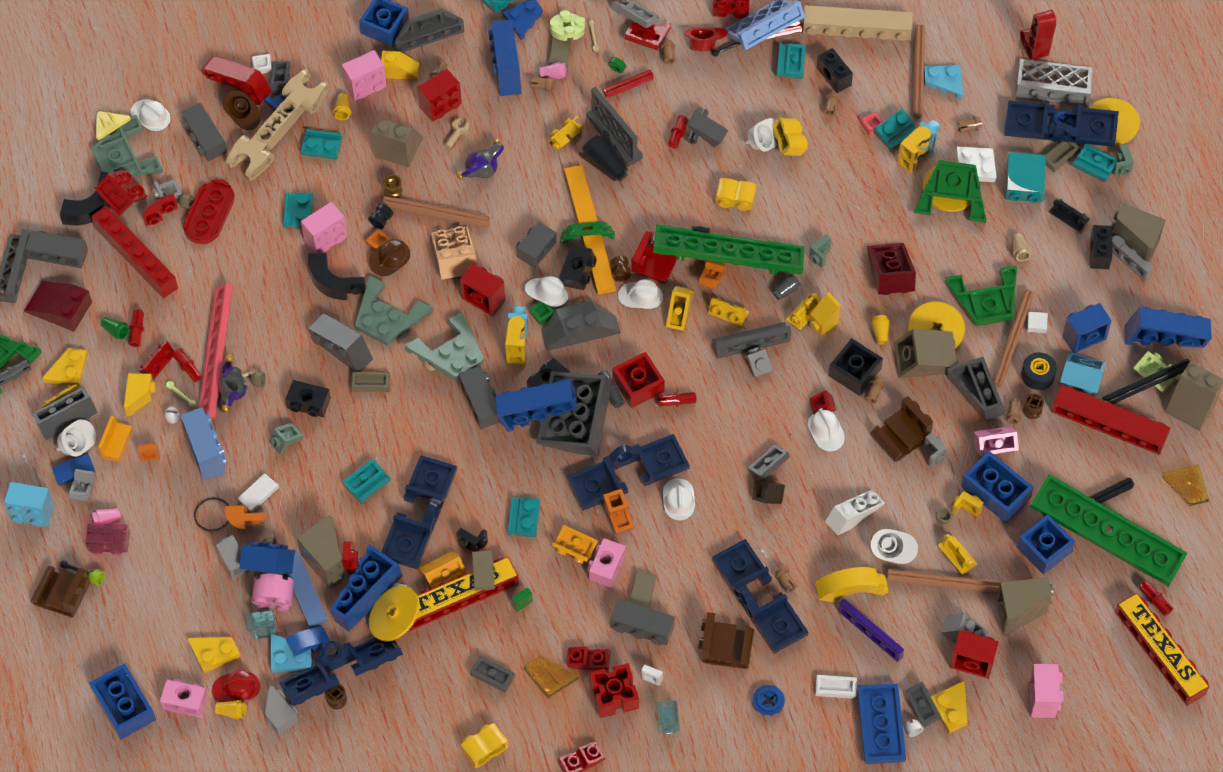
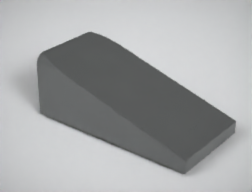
[270,61,291,95]
[687,111,728,147]

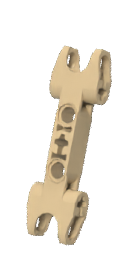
[225,69,330,181]

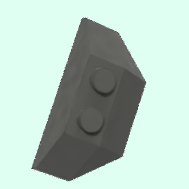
[395,8,464,52]
[543,301,621,351]

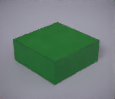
[529,301,555,325]
[512,587,533,612]

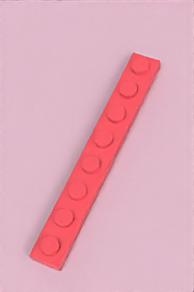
[198,283,232,420]

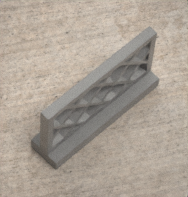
[1016,59,1092,107]

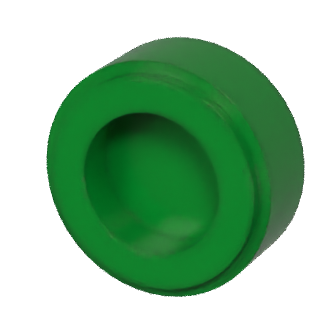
[608,57,627,73]

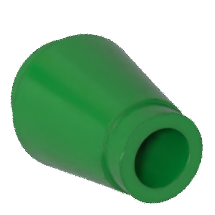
[101,317,129,340]

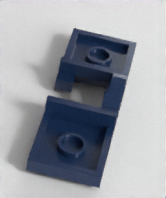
[1004,100,1119,147]
[567,434,690,511]
[381,455,457,569]
[712,539,809,654]
[279,637,403,706]

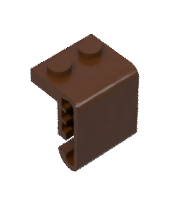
[870,396,933,462]
[30,566,90,618]
[698,612,754,669]

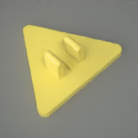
[96,111,131,140]

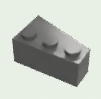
[308,313,373,372]
[947,357,1004,421]

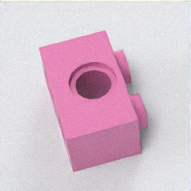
[974,426,1019,456]
[587,538,626,588]
[160,679,208,718]

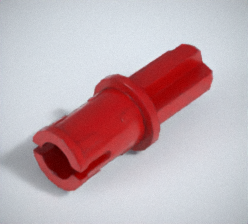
[668,115,689,149]
[128,309,144,347]
[172,348,202,382]
[658,392,697,407]
[1139,581,1174,617]

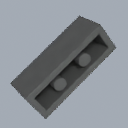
[180,103,227,161]
[25,230,88,269]
[459,366,501,429]
[32,386,98,440]
[610,599,675,645]

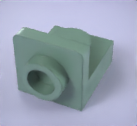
[1113,144,1134,176]
[809,234,831,268]
[269,423,303,454]

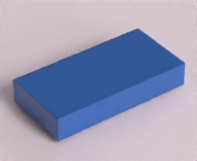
[52,454,95,486]

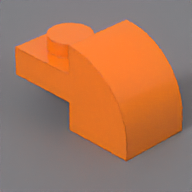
[699,260,727,289]
[603,489,634,535]
[225,505,268,530]

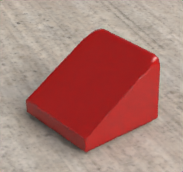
[810,390,836,415]

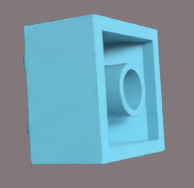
[1060,352,1107,394]

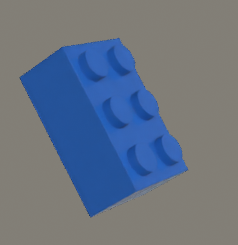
[961,451,1034,523]
[89,663,156,740]

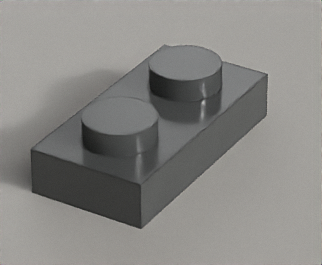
[748,444,790,481]
[470,656,515,692]
[905,681,942,727]

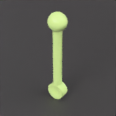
[166,381,196,407]

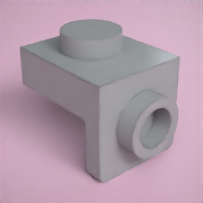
[152,179,182,200]
[744,347,773,377]
[924,433,947,468]
[69,469,94,502]

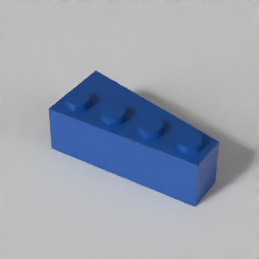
[488,19,522,96]
[1125,307,1212,348]
[495,380,577,432]
[330,544,402,631]

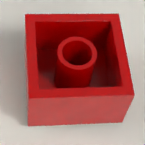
[417,69,462,122]
[460,264,506,317]
[612,352,665,408]
[950,631,999,679]

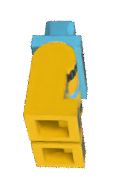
[897,120,940,173]
[505,306,528,365]

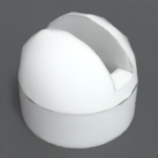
[164,406,180,424]
[905,719,924,737]

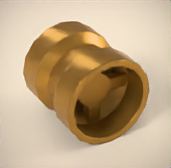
[383,174,403,198]

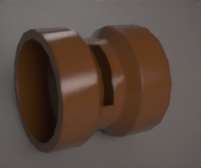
[610,256,632,282]
[1023,393,1044,419]
[325,684,347,710]

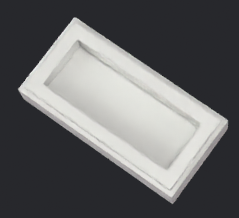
[237,473,279,513]
[815,675,857,699]

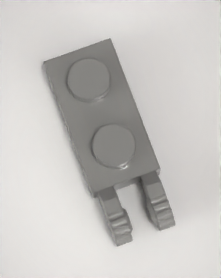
[612,0,659,28]
[1112,235,1152,281]

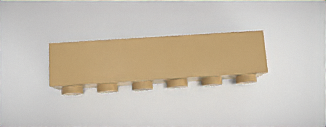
[803,5,913,41]

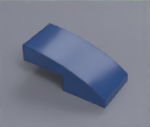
[285,627,330,656]

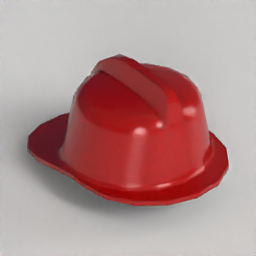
[685,27,728,51]
[212,670,260,702]

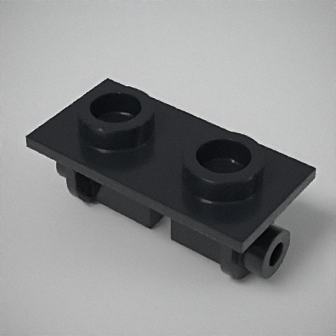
[1049,198,1090,232]

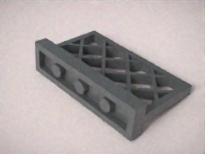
[586,86,643,167]

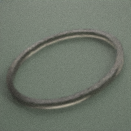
[194,497,229,532]

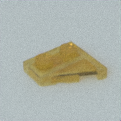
[1162,464,1209,506]
[523,656,579,698]

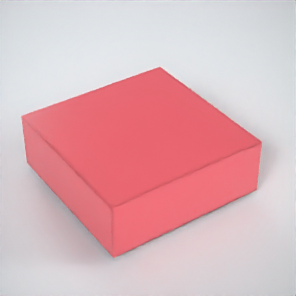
[860,112,883,136]

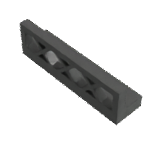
[0,229,30,303]
[712,322,791,359]

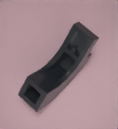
[60,171,110,226]
[308,253,366,300]

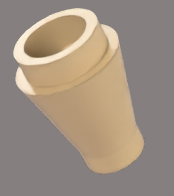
[1012,233,1032,262]

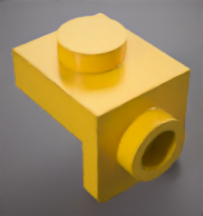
[951,491,984,517]

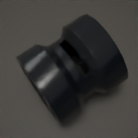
[368,203,394,229]

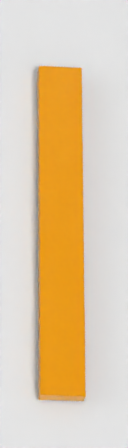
[564,165,616,295]

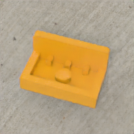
[551,524,600,564]

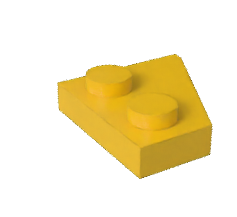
[43,348,88,387]
[188,637,241,674]
[931,681,967,734]

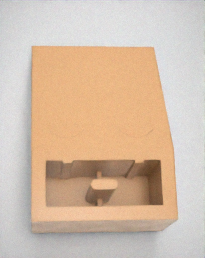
[431,226,477,280]

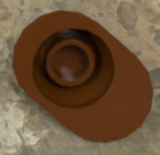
[223,90,261,130]
[369,239,410,277]

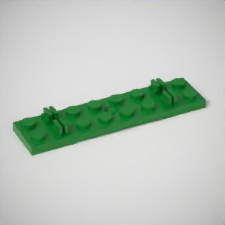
[653,224,804,275]
[1030,474,1188,587]

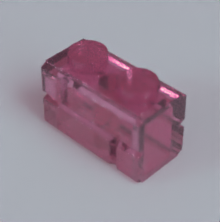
[85,523,130,555]

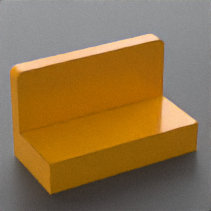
[98,415,133,463]
[418,551,467,589]

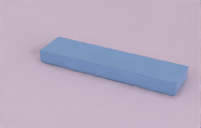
[286,552,328,628]

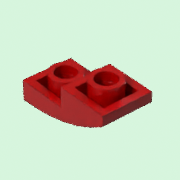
[142,193,178,226]
[342,541,361,575]
[567,646,611,671]
[557,741,605,772]

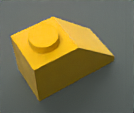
[381,51,420,80]
[666,286,694,331]
[809,292,841,336]
[124,373,156,416]

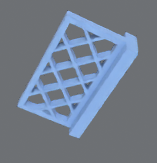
[725,0,805,50]

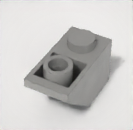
[216,535,248,580]
[941,613,989,643]
[265,685,298,736]

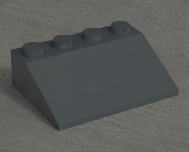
[536,371,612,456]

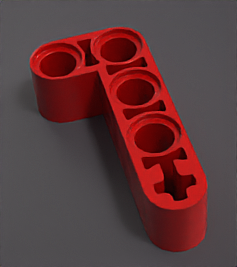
[1020,10,1056,60]
[201,56,271,105]

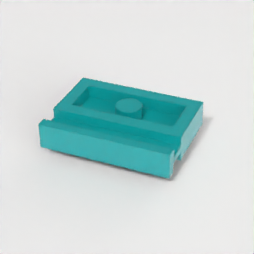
[777,43,806,79]
[874,108,918,151]
[301,129,343,160]
[1073,144,1119,183]
[283,193,313,228]
[342,459,391,504]
[508,497,540,537]

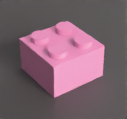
[342,50,387,101]
[301,202,348,253]
[1029,664,1063,718]

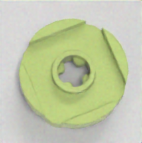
[550,10,585,41]

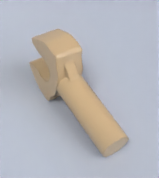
[445,118,470,149]

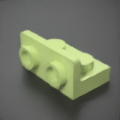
[1133,351,1180,393]

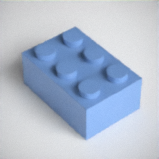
[181,407,227,481]

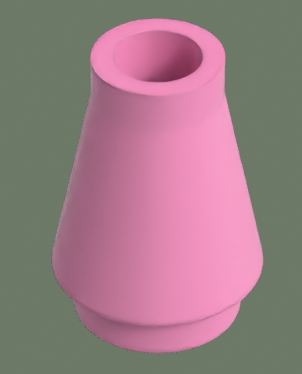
[540,62,567,79]
[90,508,121,528]

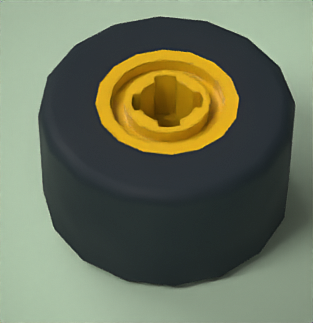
[1021,352,1057,390]

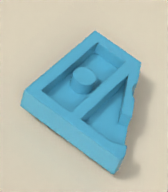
[924,65,963,98]
[271,634,312,673]

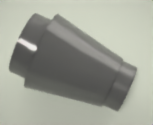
[772,274,801,300]

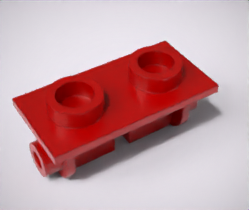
[139,341,174,380]

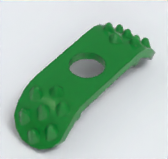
[560,222,616,244]

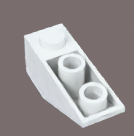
[825,490,885,535]

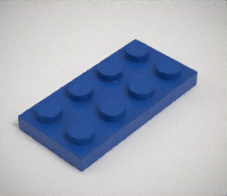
[857,683,906,764]

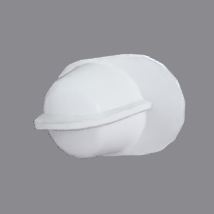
[130,99,170,131]
[745,118,778,152]
[525,276,568,307]
[618,279,663,309]
[807,408,845,452]
[56,419,96,457]
[663,478,695,521]
[871,529,918,564]

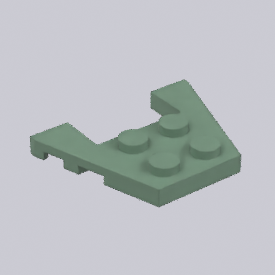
[91,115,163,176]
[355,276,433,346]
[404,312,484,381]

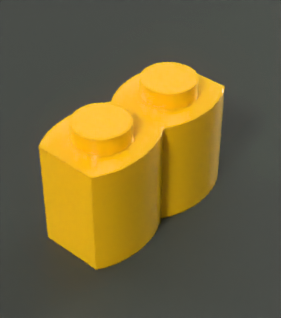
[773,117,808,156]
[716,178,756,211]
[461,723,509,769]

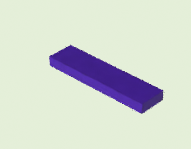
[839,599,904,662]

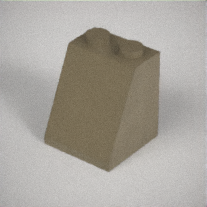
[371,118,423,167]
[1112,203,1166,263]
[894,329,958,378]
[1165,362,1223,431]
[297,515,345,588]
[996,577,1054,636]

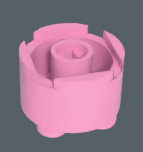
[252,574,294,612]

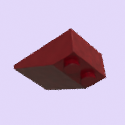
[867,243,916,295]
[24,281,92,332]

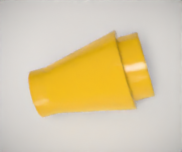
[333,93,351,121]
[871,315,890,345]
[215,700,247,720]

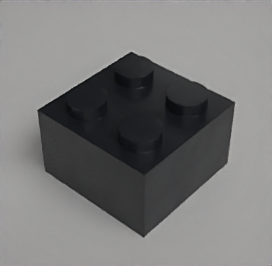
[828,338,883,396]

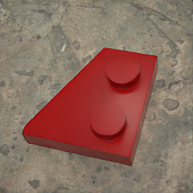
[625,23,671,51]

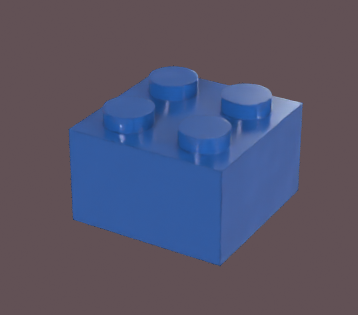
[359,0,409,47]
[1062,303,1112,353]
[1017,514,1075,575]
[239,541,295,574]

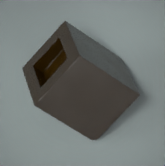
[752,480,785,504]

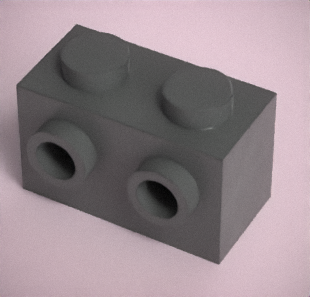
[516,222,557,268]

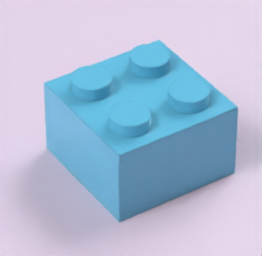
[4,482,55,527]

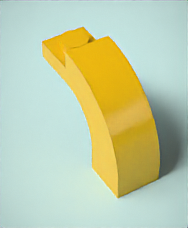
[815,567,889,603]

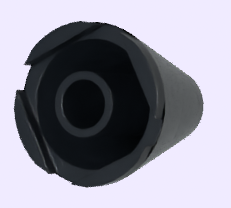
[579,130,628,182]

